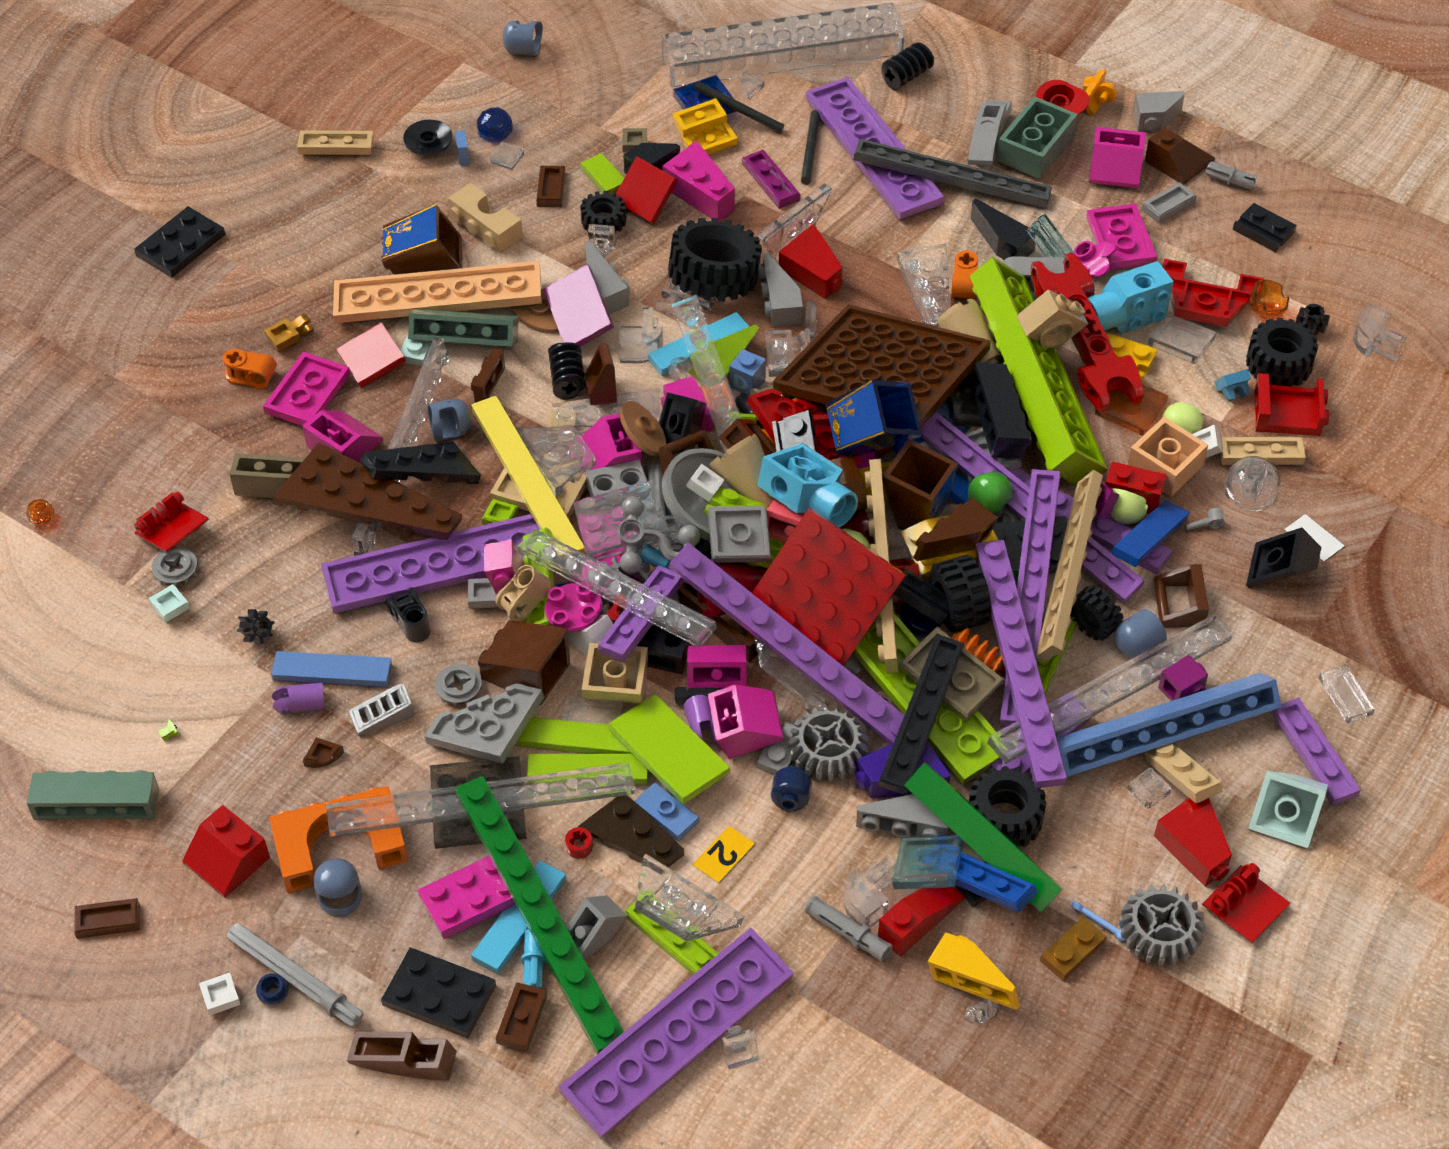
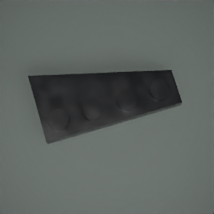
[360,441,481,484]

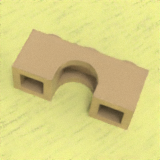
[448,183,523,253]

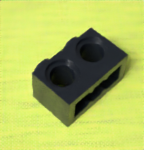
[637,622,691,675]

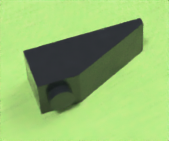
[971,198,1037,260]

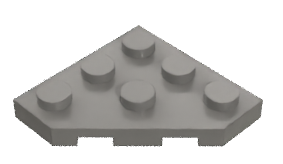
[424,683,544,764]

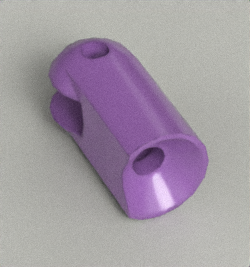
[272,682,325,714]
[684,695,717,744]

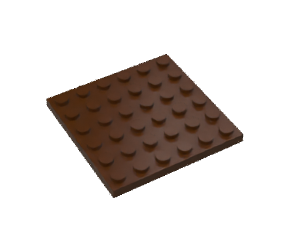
[773,304,990,430]

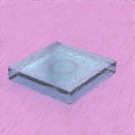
[892,836,963,890]

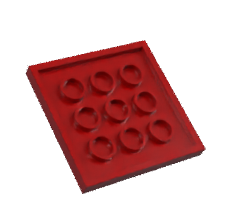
[752,508,906,666]

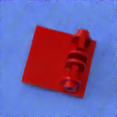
[134,491,209,553]
[1202,863,1290,943]

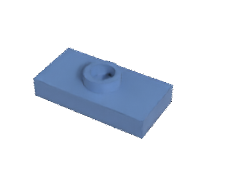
[635,782,699,841]

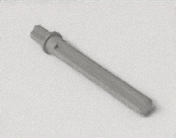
[227,923,364,1028]

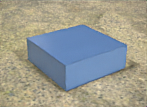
[455,130,469,166]

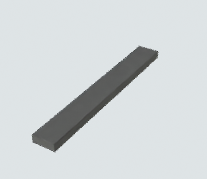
[853,138,1052,209]

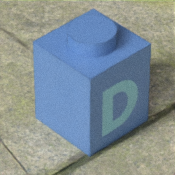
[729,349,766,396]

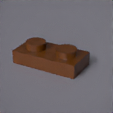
[471,348,505,403]
[496,982,547,1052]

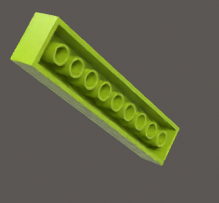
[970,256,1108,485]

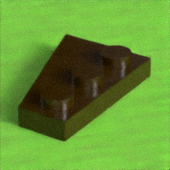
[578,791,684,873]

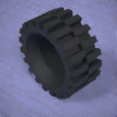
[668,218,762,302]

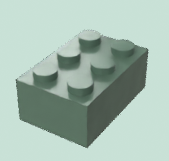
[996,96,1078,179]

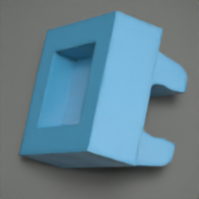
[1214,369,1251,401]

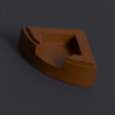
[303,737,344,768]

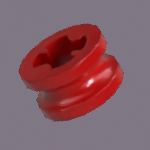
[565,827,593,859]

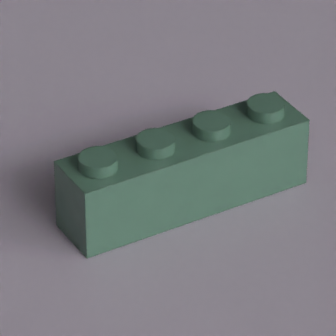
[408,309,519,347]
[27,770,159,820]

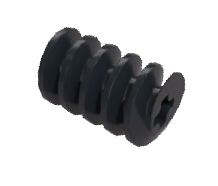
[881,42,934,90]
[548,342,586,400]

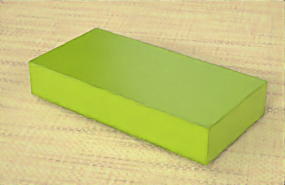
[580,153,624,195]

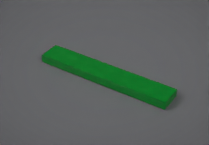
[904,763,1063,912]

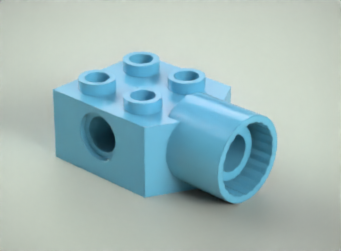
[1088,261,1174,333]
[757,443,858,527]

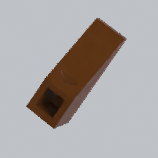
[913,497,998,561]

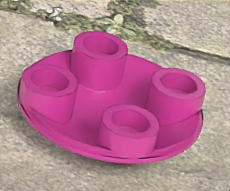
[545,581,602,632]

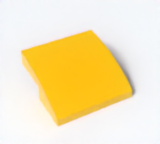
[672,98,738,155]

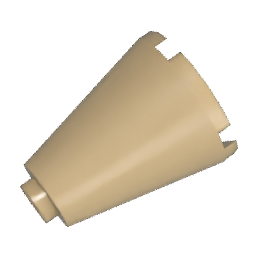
[937,299,1001,364]
[709,434,774,507]

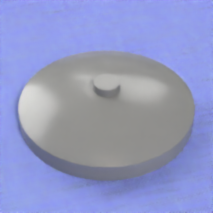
[662,448,733,542]

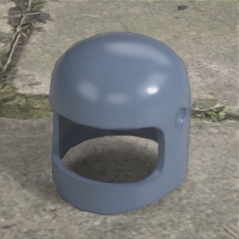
[503,20,543,56]
[427,399,471,442]
[1114,609,1167,660]
[314,858,362,917]

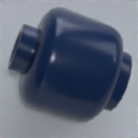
[770,766,812,811]

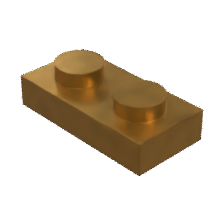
[1040,917,1107,981]

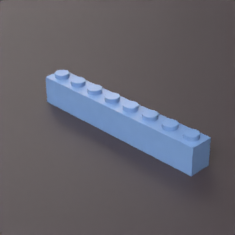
[1056,673,1282,777]

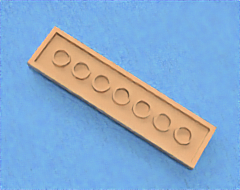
[333,261,542,323]

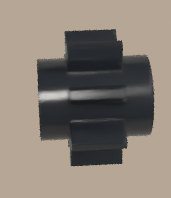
[1295,304,1330,336]
[237,609,275,644]

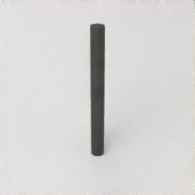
[694,81,785,134]
[801,110,820,185]

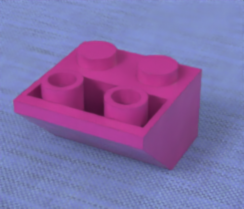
[1089,127,1146,188]
[302,410,383,462]
[576,413,642,471]
[708,684,784,759]

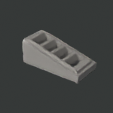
[349,683,414,736]

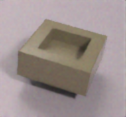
[622,128,647,153]

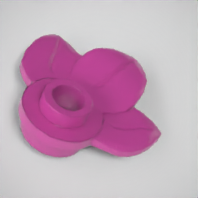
[1074,241,1116,278]

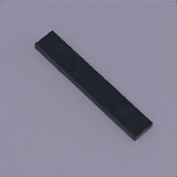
[878,634,964,795]

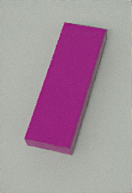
[742,150,800,209]

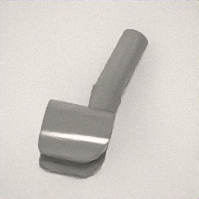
[1185,508,1223,531]

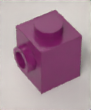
[1158,655,1208,701]

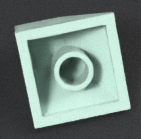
[1248,771,1328,848]

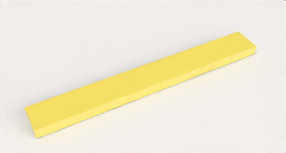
[471,396,585,563]

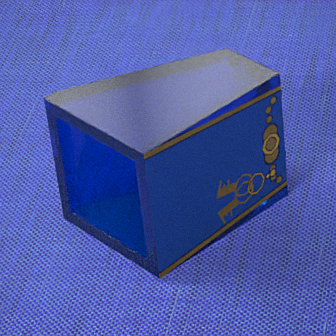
[826,380,923,457]

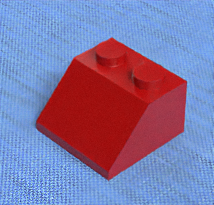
[182,805,270,898]

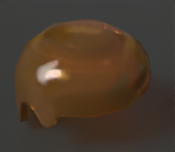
[1249,280,1289,320]

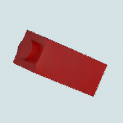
[779,224,843,299]
[1154,798,1232,887]

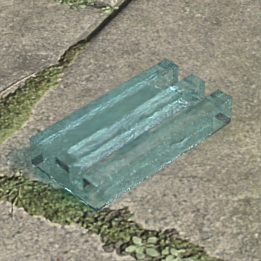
[1026,214,1074,257]

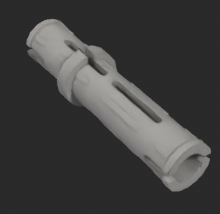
[805,896,893,962]

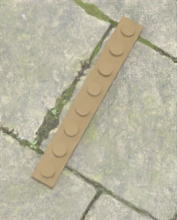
[865,459,898,673]
[1035,470,1103,662]

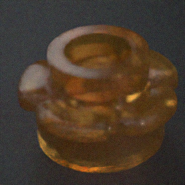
[26,499,54,524]

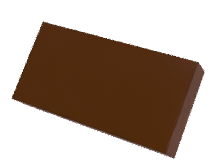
[536,166,566,207]
[74,898,140,939]

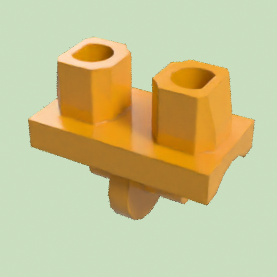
[1082,70,1117,116]

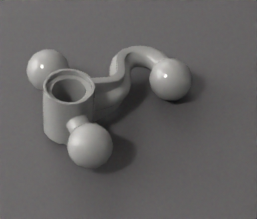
[618,496,701,574]

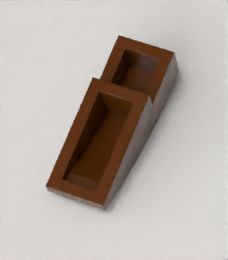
[347,1031,457,1081]

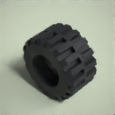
[1246,318,1318,387]
[930,554,991,633]
[969,766,1046,847]

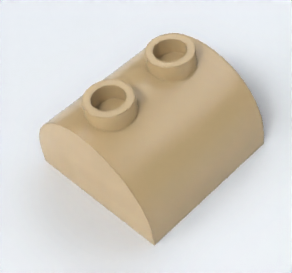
[582,643,648,703]

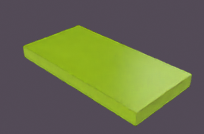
[609,694,730,804]

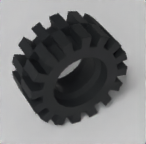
[580,191,626,237]
[1070,585,1124,641]

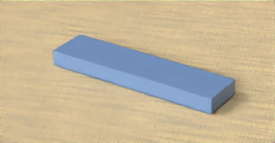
[271,651,392,687]

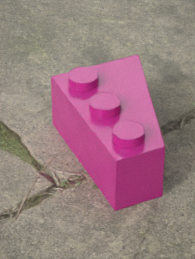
[663,140,735,222]

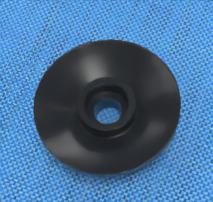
[403,119,452,155]

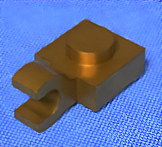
[263,314,314,353]

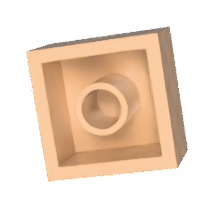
[1128,417,1208,497]

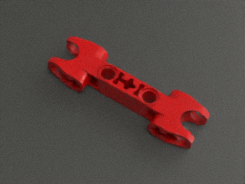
[1030,252,1144,413]

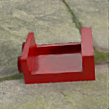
[1254,373,1330,436]

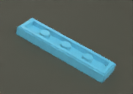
[648,312,749,376]
[471,861,566,974]

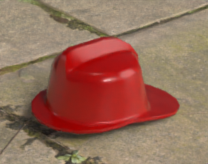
[1036,80,1090,115]

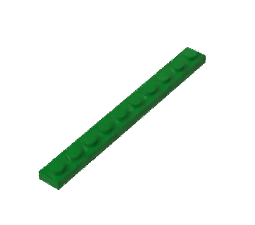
[455,776,624,1054]

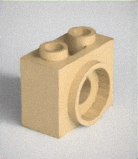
[1017,290,1088,350]

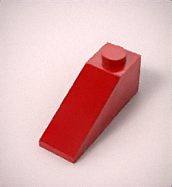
[878,878,965,957]

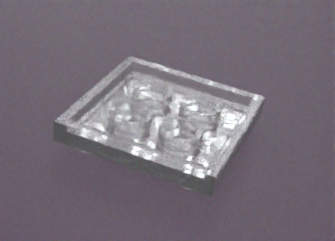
[573,479,671,563]

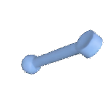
[1071,900,1128,942]

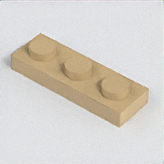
[297,130,374,155]
[1220,437,1306,465]
[1145,743,1222,803]

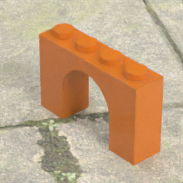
[269,786,408,893]

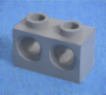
[586,459,648,513]

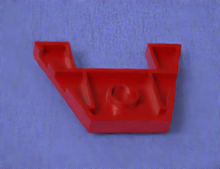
[1163,258,1264,327]

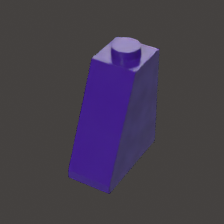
[855,742,951,798]

